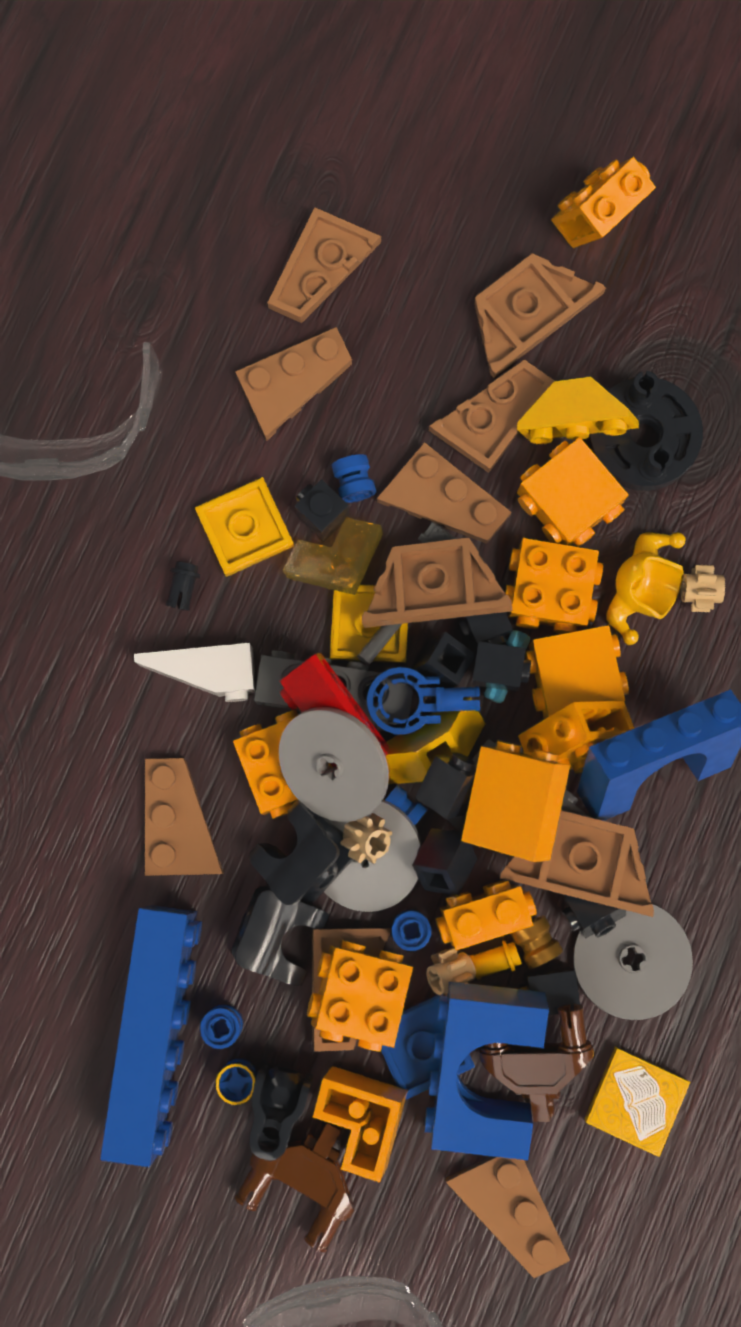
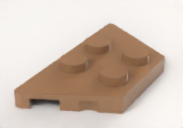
[474,253,606,378]
[362,538,513,628]
[500,811,654,917]

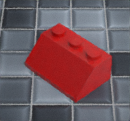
[279,652,389,768]

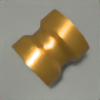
[510,915,563,969]

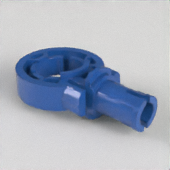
[367,667,480,735]

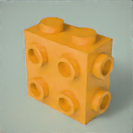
[551,157,656,248]
[517,437,629,547]
[505,538,603,634]
[525,625,629,719]
[518,701,634,773]
[233,710,333,819]
[435,880,537,951]
[307,940,413,1052]

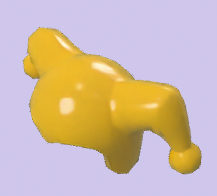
[606,532,686,645]

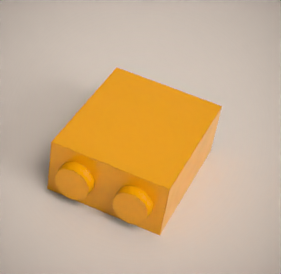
[461,741,570,862]

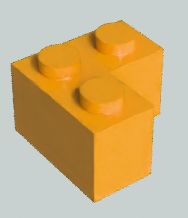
[313,1066,408,1182]

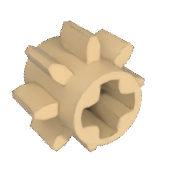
[680,565,725,612]
[341,813,392,864]
[426,948,476,996]

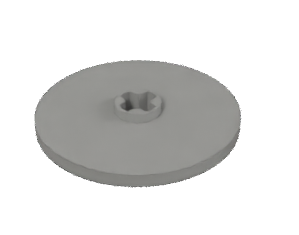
[279,707,389,822]
[324,800,422,912]
[573,905,693,1020]

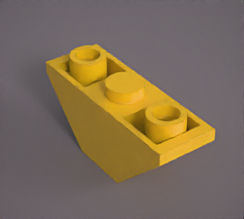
[517,377,639,444]
[385,697,485,784]

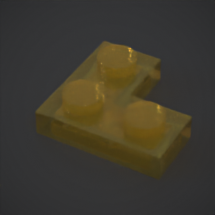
[283,517,383,595]

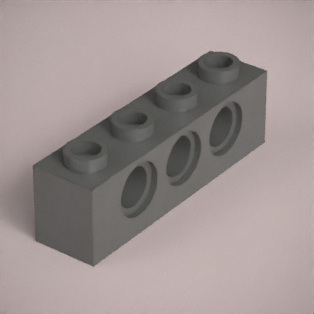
[254,651,415,727]

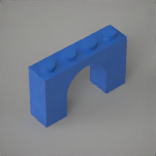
[577,690,741,821]
[424,981,549,1160]

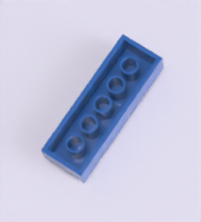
[100,905,202,1167]

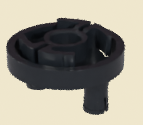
[587,371,703,491]

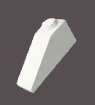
[134,643,256,702]

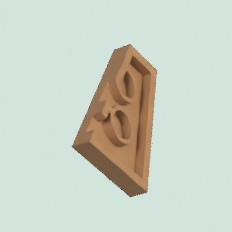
[268,207,381,323]
[235,327,352,441]
[428,360,555,473]
[377,442,512,544]
[145,758,224,876]
[312,928,391,1051]
[445,1156,570,1278]

